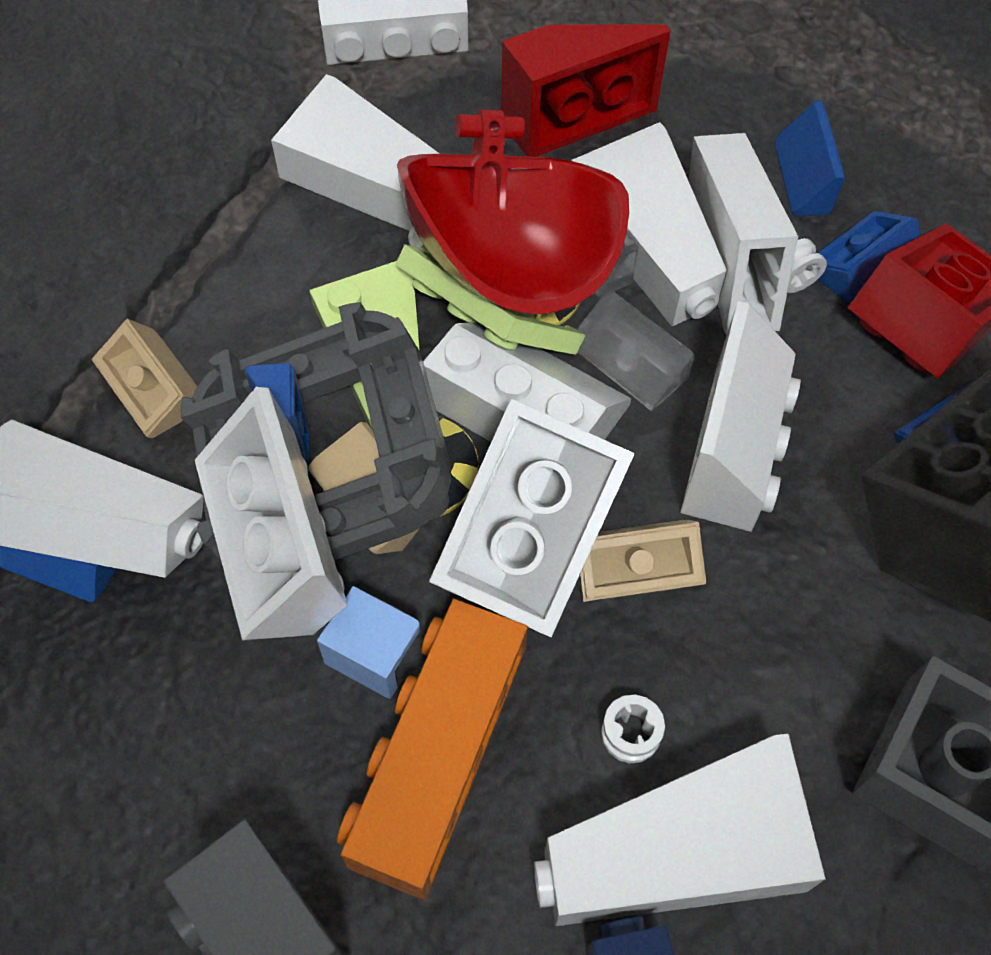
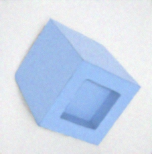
[317,586,420,699]

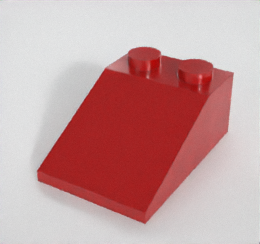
[501,24,671,157]
[848,223,991,379]

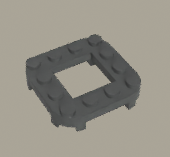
[181,302,451,560]

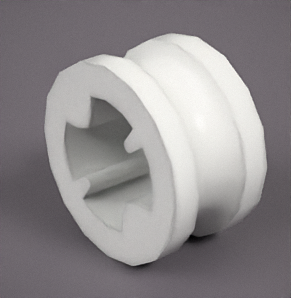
[787,239,827,293]
[601,694,665,763]

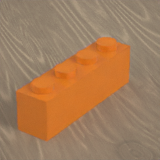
[337,599,528,901]

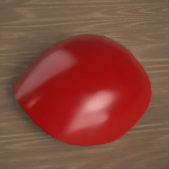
[397,109,630,314]

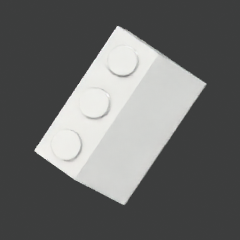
[318,0,468,65]
[680,301,801,532]
[423,322,631,442]
[195,387,348,640]
[429,398,635,637]

